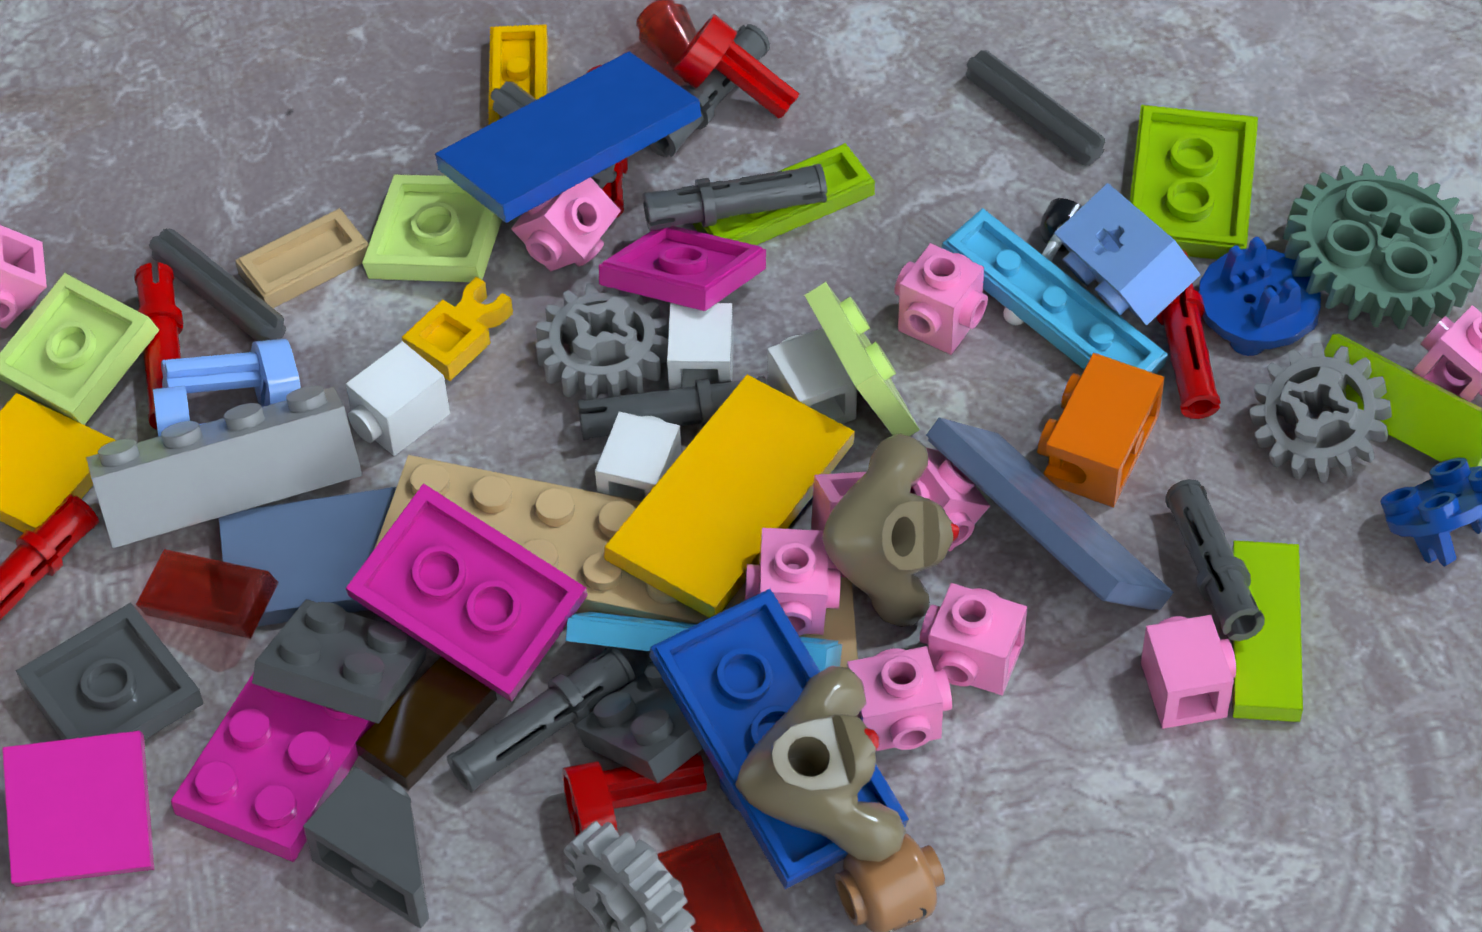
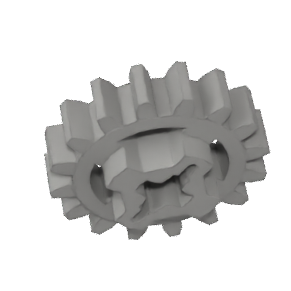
[535,282,669,400]
[1250,343,1392,483]
[563,821,695,932]

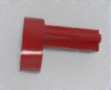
[672,14,800,119]
[562,753,707,837]

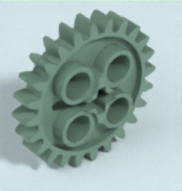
[1283,163,1482,330]

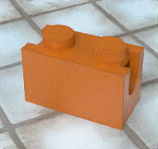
[1037,352,1165,508]

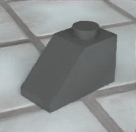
[303,766,429,929]

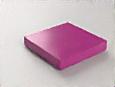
[599,226,766,311]
[2,731,155,887]

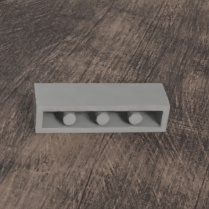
[86,386,363,548]

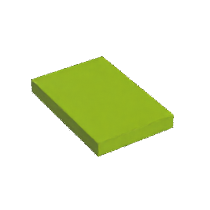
[1130,105,1258,260]

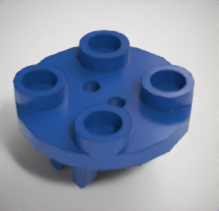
[1198,237,1321,356]
[1380,458,1482,566]

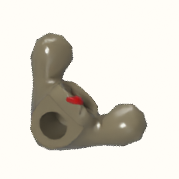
[822,434,960,627]
[736,666,906,862]

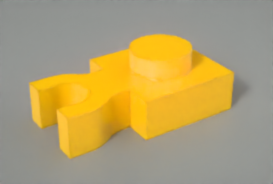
[402,277,513,381]

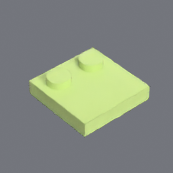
[362,175,502,282]
[0,273,159,425]
[804,282,920,437]

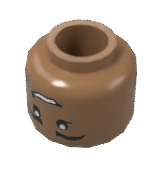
[835,833,945,932]

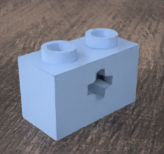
[1054,183,1201,326]

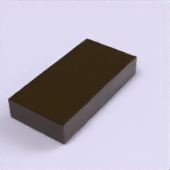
[356,657,497,791]

